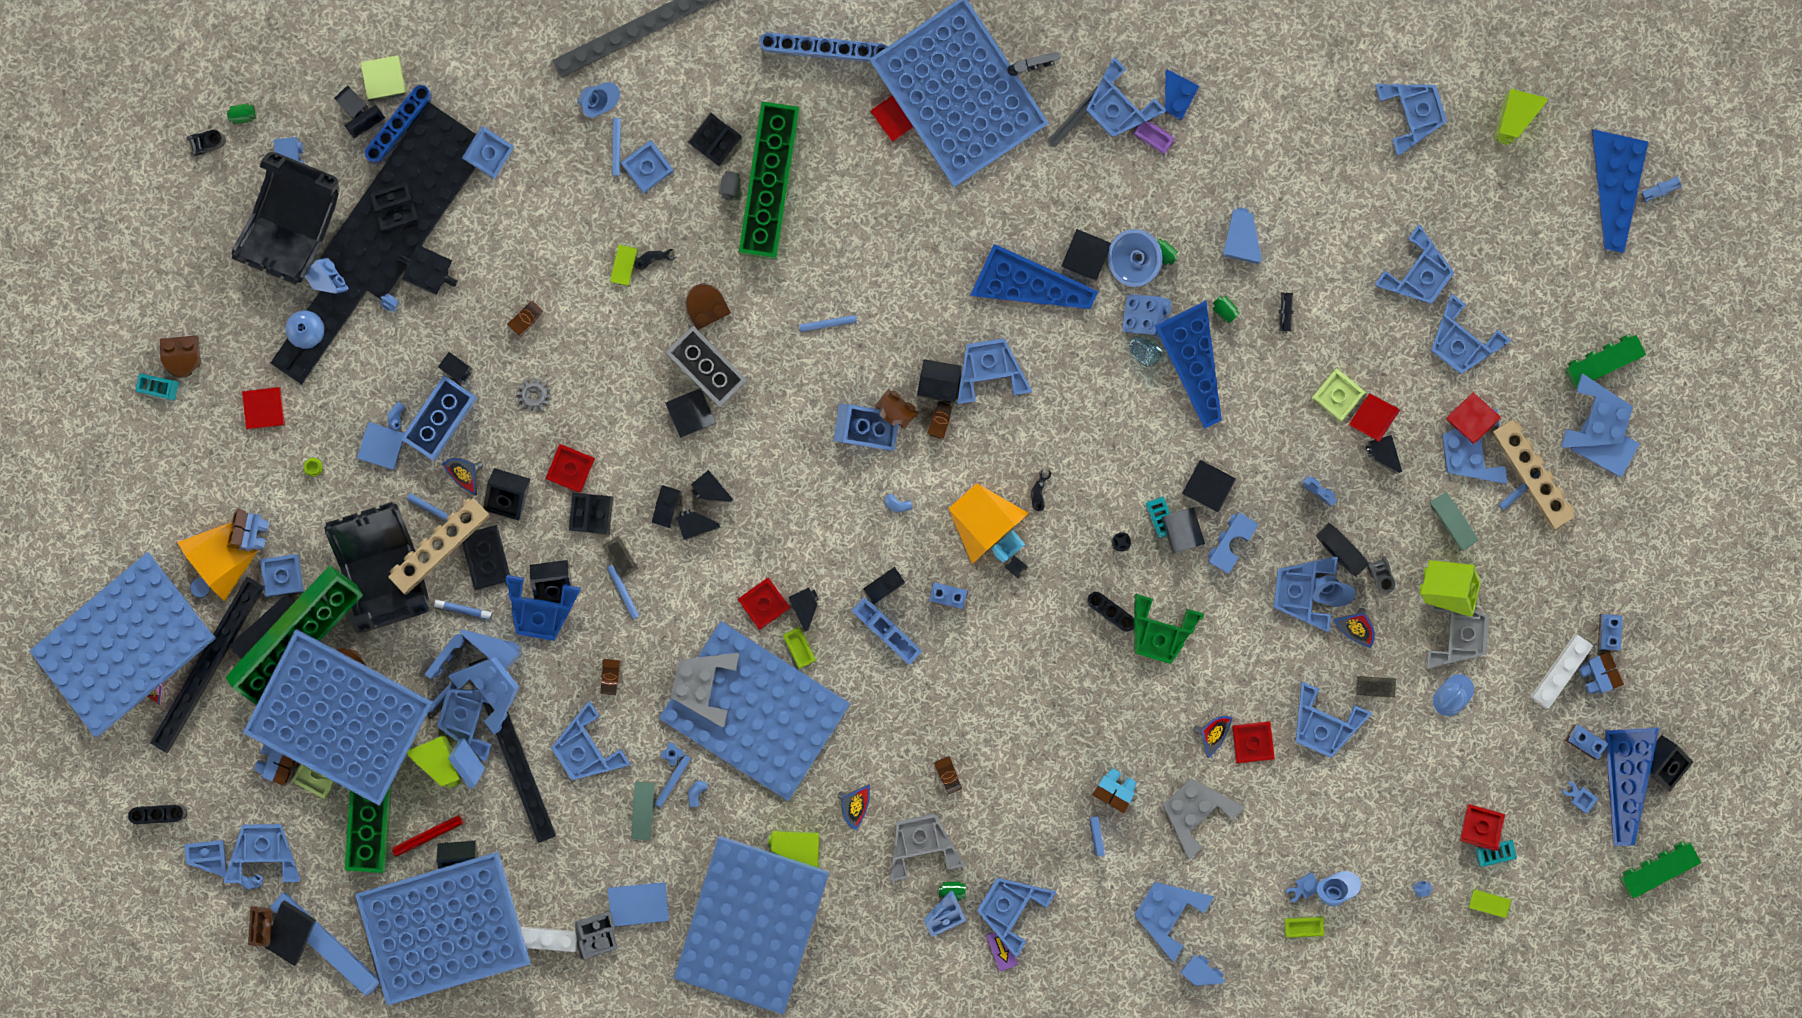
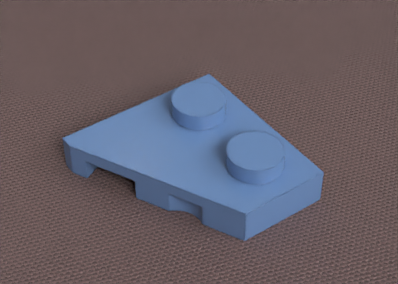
[1300,476,1337,507]
[184,840,227,877]

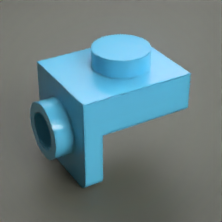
[991,530,1025,563]

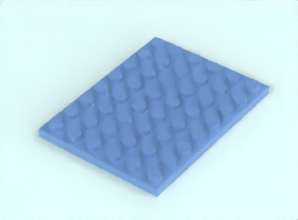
[869,0,1049,187]
[30,552,216,738]
[659,621,850,801]
[243,630,434,805]
[674,836,830,1015]
[355,852,531,1005]

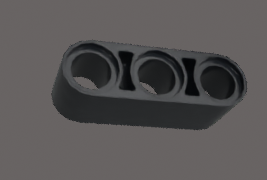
[1087,592,1134,632]
[128,804,187,824]

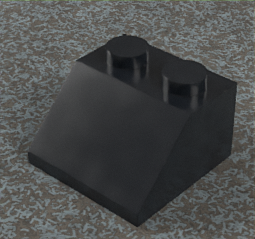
[917,359,961,403]
[483,468,531,521]
[530,560,572,603]
[1649,735,1693,792]
[436,840,479,869]

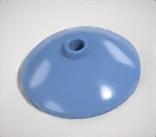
[1108,229,1162,287]

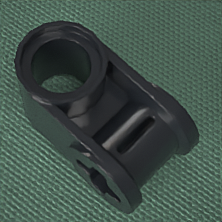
[186,130,226,156]

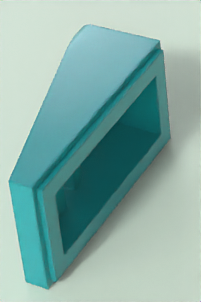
[135,373,179,400]
[1146,496,1170,539]
[1475,839,1517,867]

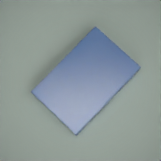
[1570,416,1640,477]
[608,882,669,926]

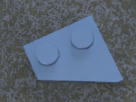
[923,891,967,937]

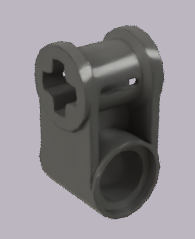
[1367,556,1396,594]

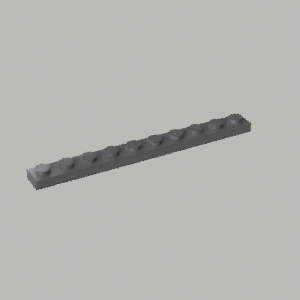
[552,0,718,78]

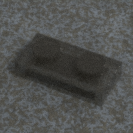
[602,536,638,578]
[1356,676,1396,698]

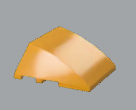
[948,483,1029,564]
[177,522,258,602]

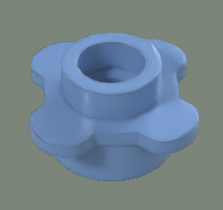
[380,294,399,312]
[661,742,684,765]
[1412,881,1433,897]

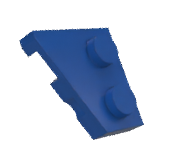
[1165,69,1199,120]

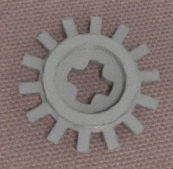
[517,378,551,412]

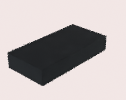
[344,104,385,138]

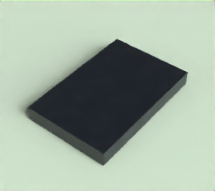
[462,525,511,590]
[264,900,316,966]

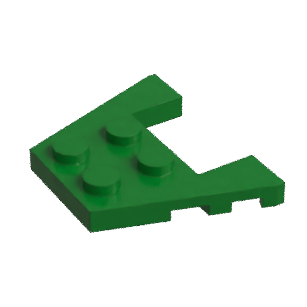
[1134,593,1204,664]

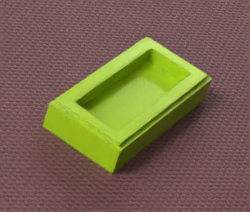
[610,244,638,286]
[783,626,816,669]
[1468,889,1511,918]
[1284,916,1324,938]

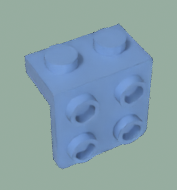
[1122,294,1172,338]

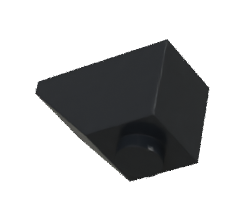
[334,85,369,119]
[438,352,472,384]
[1366,435,1403,474]
[691,470,734,503]
[652,485,681,528]
[676,509,721,540]
[863,567,905,604]
[788,587,819,632]

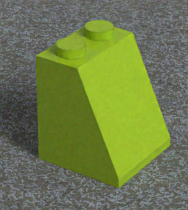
[1494,89,1548,145]
[1420,560,1481,617]
[407,736,462,788]
[768,830,820,868]

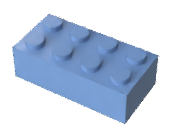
[401,375,478,461]

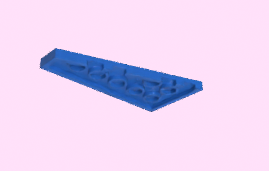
[970,244,1098,309]

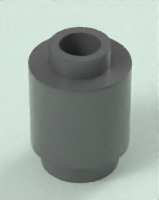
[718,171,741,200]

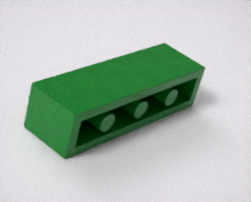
[1565,333,1646,390]
[1619,840,1702,899]

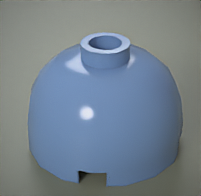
[285,310,325,349]

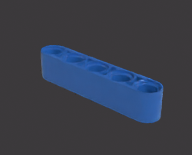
[365,85,432,164]

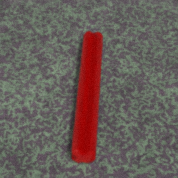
[392,815,463,857]

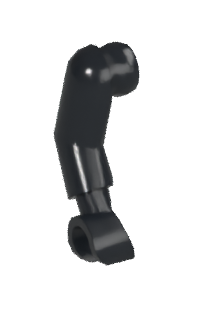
[634,249,677,270]
[1031,469,1051,511]

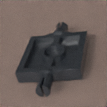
[395,244,458,296]

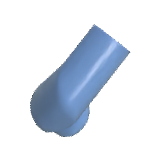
[387,401,406,430]
[885,494,913,513]
[688,780,707,807]
[239,874,263,890]

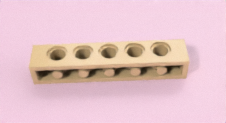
[1491,419,1575,530]
[389,498,491,595]

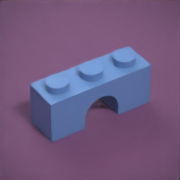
[1207,513,1259,574]

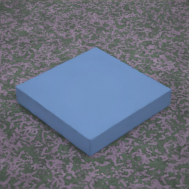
[462,126,515,179]
[621,140,674,194]
[357,422,404,470]
[260,554,304,597]
[449,738,485,789]
[1089,816,1105,856]

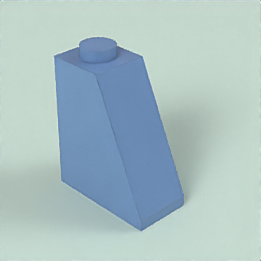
[1222,207,1262,264]

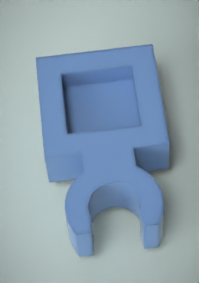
[1562,781,1599,814]
[1285,872,1319,902]

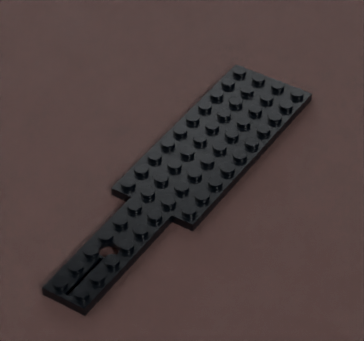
[270,101,476,385]

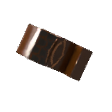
[507,301,544,338]
[927,401,953,440]
[600,659,622,696]
[934,756,962,795]

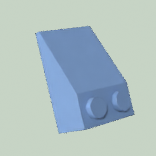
[833,403,898,451]
[460,630,522,671]

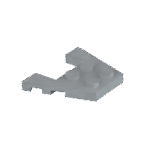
[1427,605,1489,669]
[671,653,739,727]
[1163,778,1244,859]
[890,813,964,882]

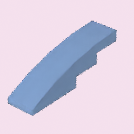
[851,597,922,665]

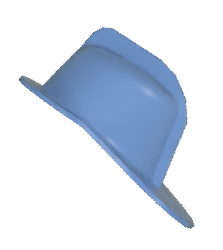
[577,82,620,117]
[1313,575,1356,607]
[1433,674,1474,716]
[1317,871,1361,907]

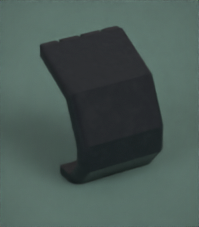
[231,152,340,285]
[324,502,429,633]

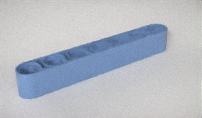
[760,33,888,62]
[270,892,380,996]

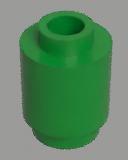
[227,103,256,125]
[1157,238,1179,266]
[1212,295,1240,324]
[939,881,966,901]

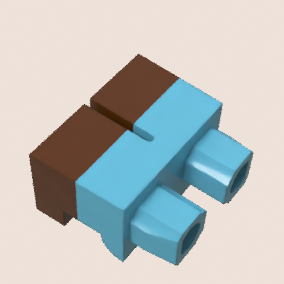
[1092,768,1137,813]

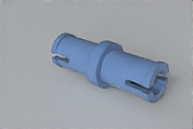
[1641,176,1682,203]

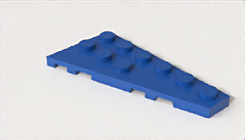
[1591,129,1648,253]
[1154,300,1222,429]
[1605,727,1659,846]

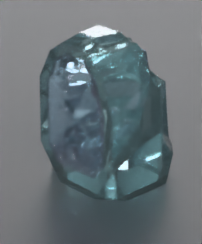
[1129,337,1163,367]

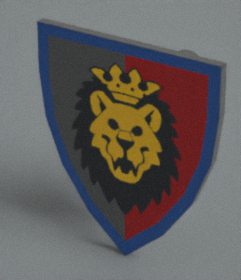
[442,457,483,496]
[1333,608,1375,648]
[1193,715,1233,759]
[837,784,870,830]

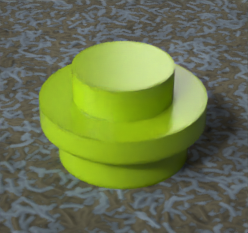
[303,458,323,477]

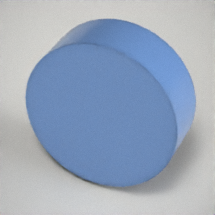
[190,578,211,597]

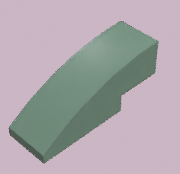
[1430,492,1479,551]
[631,781,655,840]

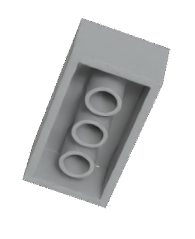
[666,326,748,409]

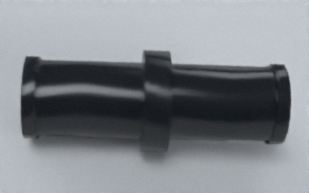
[1278,292,1294,331]

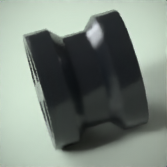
[1112,532,1131,552]
[1004,555,1028,579]

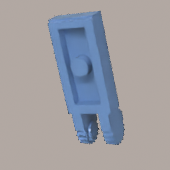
[425,634,465,679]

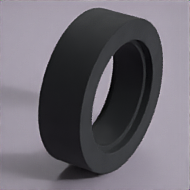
[1316,523,1369,577]

